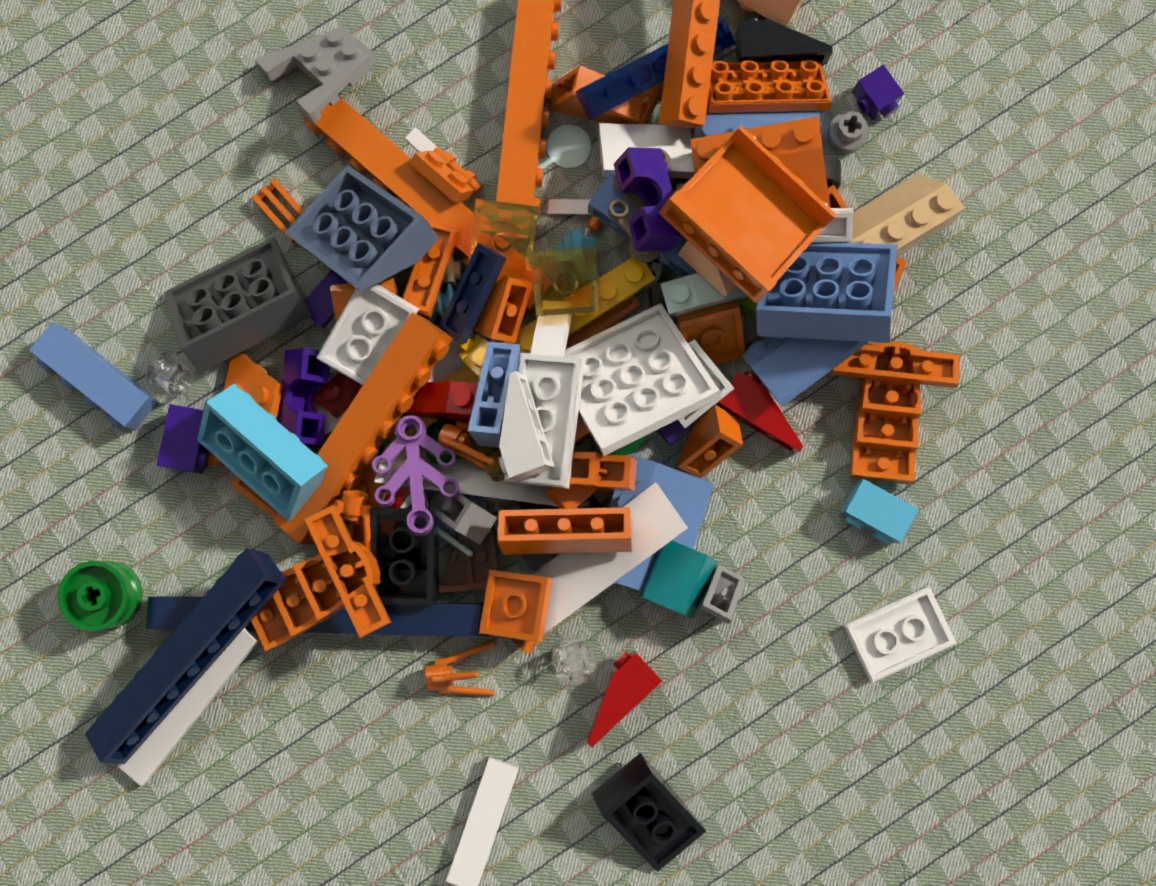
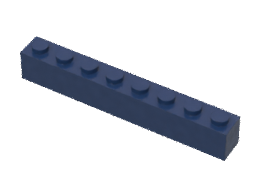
[85,548,286,764]

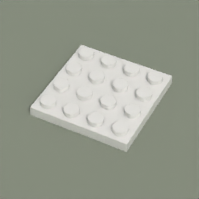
[564,303,721,456]

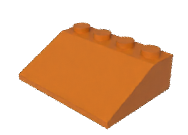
[690,116,830,208]

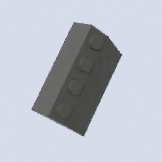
[165,236,312,373]

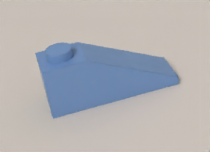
[468,342,520,448]

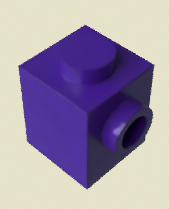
[852,64,904,121]

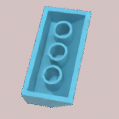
[197,384,328,522]

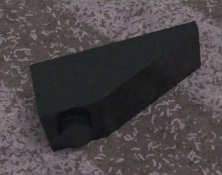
[735,17,833,64]

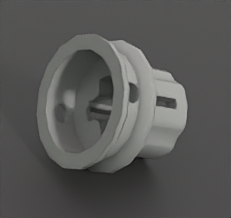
[827,111,868,154]

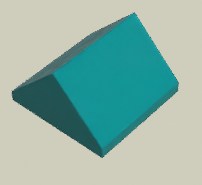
[640,540,717,619]

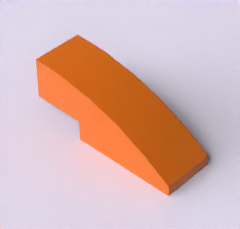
[569,452,637,492]

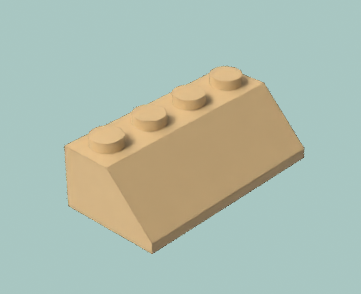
[841,174,965,257]

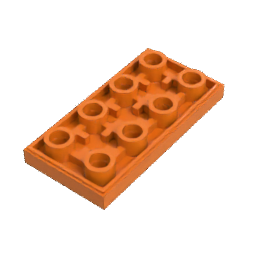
[707,59,832,113]

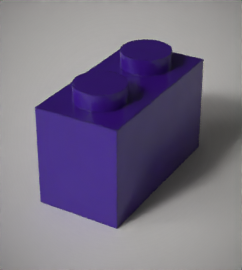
[156,404,210,474]

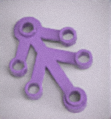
[372,415,460,536]

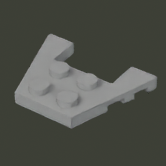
[255,27,377,123]

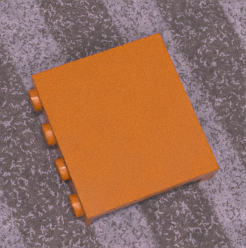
[659,125,837,303]

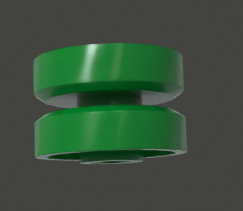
[57,561,143,632]

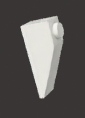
[499,371,555,481]

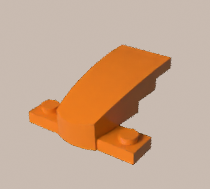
[831,341,960,485]
[251,504,392,652]

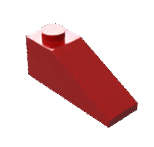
[717,371,804,454]
[401,381,478,422]
[587,651,662,747]

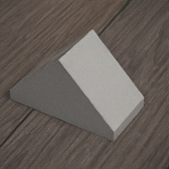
[697,564,746,624]

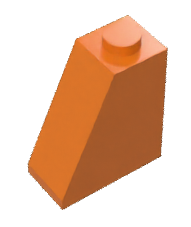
[549,66,645,124]

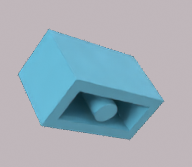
[839,479,919,545]

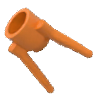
[438,420,495,474]
[318,490,371,555]
[425,640,497,696]

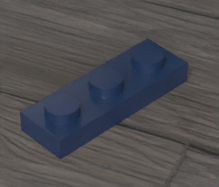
[438,243,506,344]

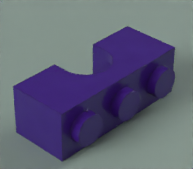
[614,147,684,251]
[278,348,330,446]

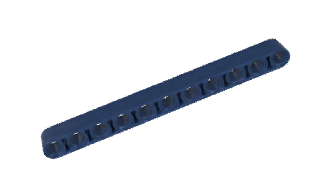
[146,596,490,636]

